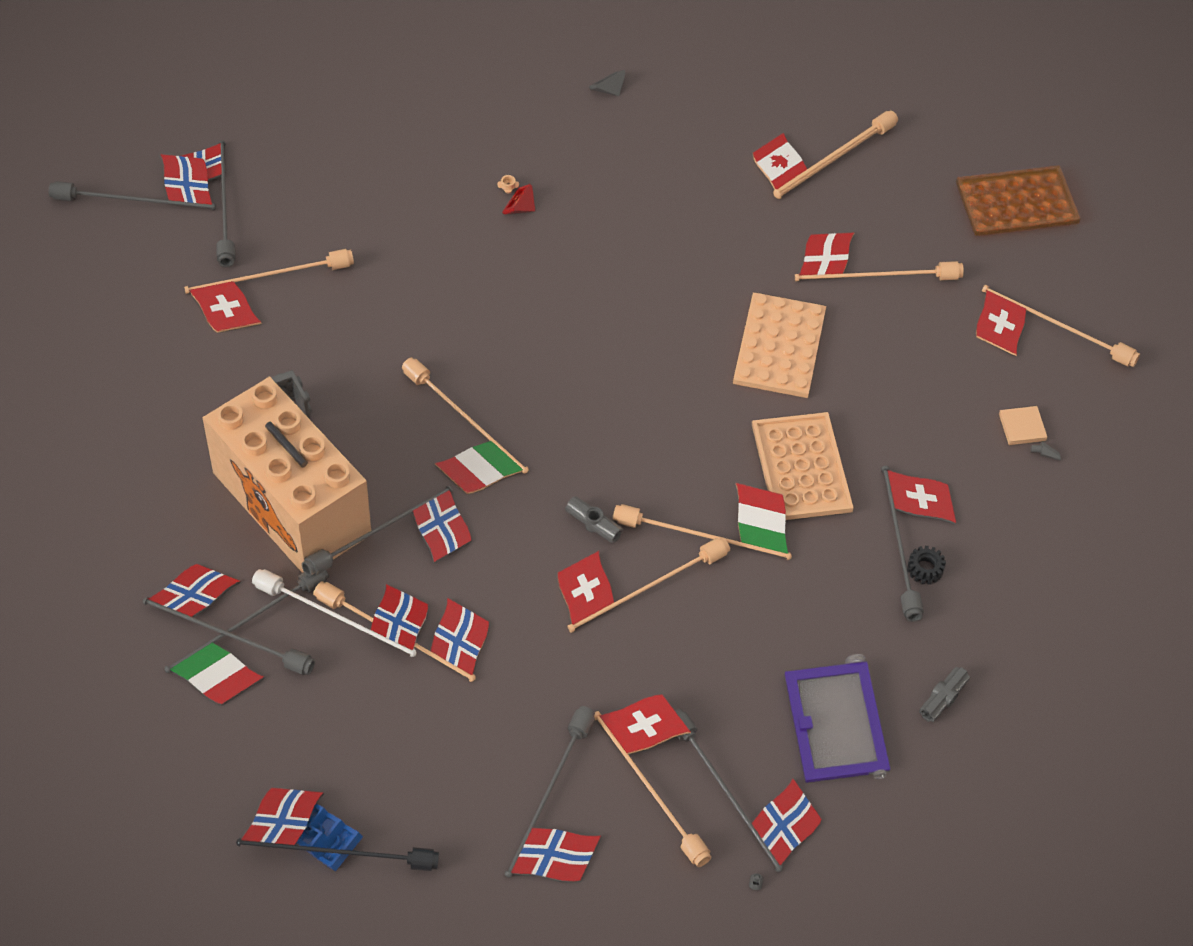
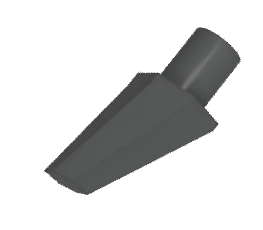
[1031,442,1061,460]

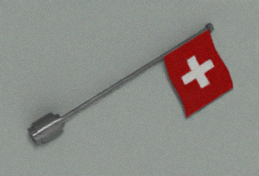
[881,466,956,622]

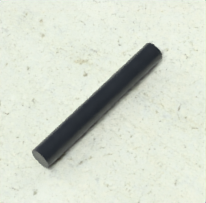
[265,421,308,468]

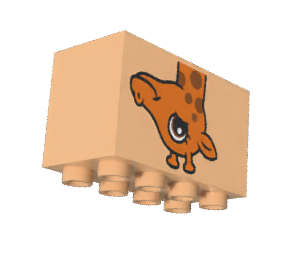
[202,376,371,573]

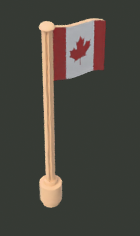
[753,110,898,199]

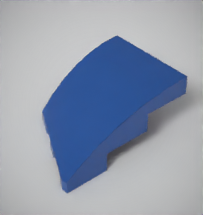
[297,804,363,872]

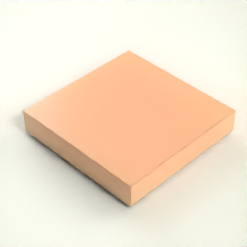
[999,406,1047,445]

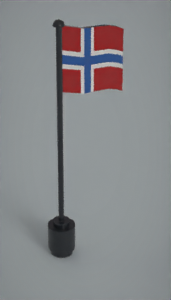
[236,788,439,871]

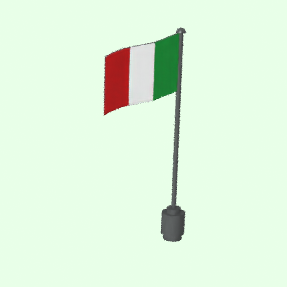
[164,570,329,705]

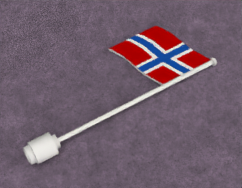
[252,569,428,657]

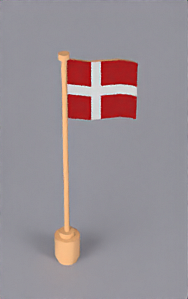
[795,233,963,281]

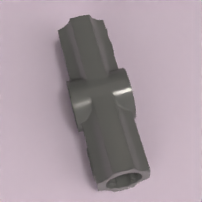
[565,496,623,543]
[919,667,970,722]

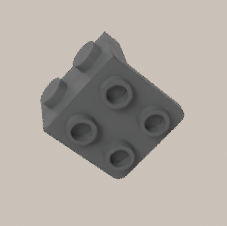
[272,370,312,419]

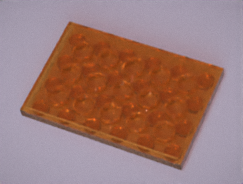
[956,165,1081,236]

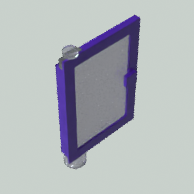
[784,654,890,783]

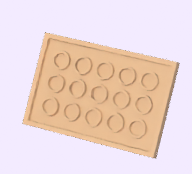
[733,292,826,398]
[752,412,853,520]

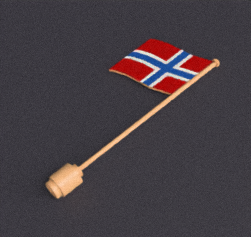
[313,581,489,682]

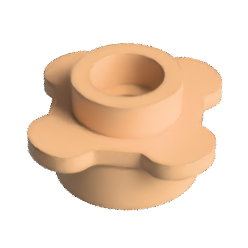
[497,175,519,193]

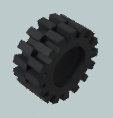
[907,545,946,585]

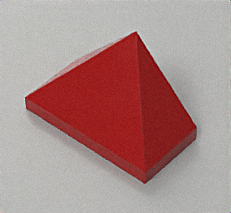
[502,184,535,215]

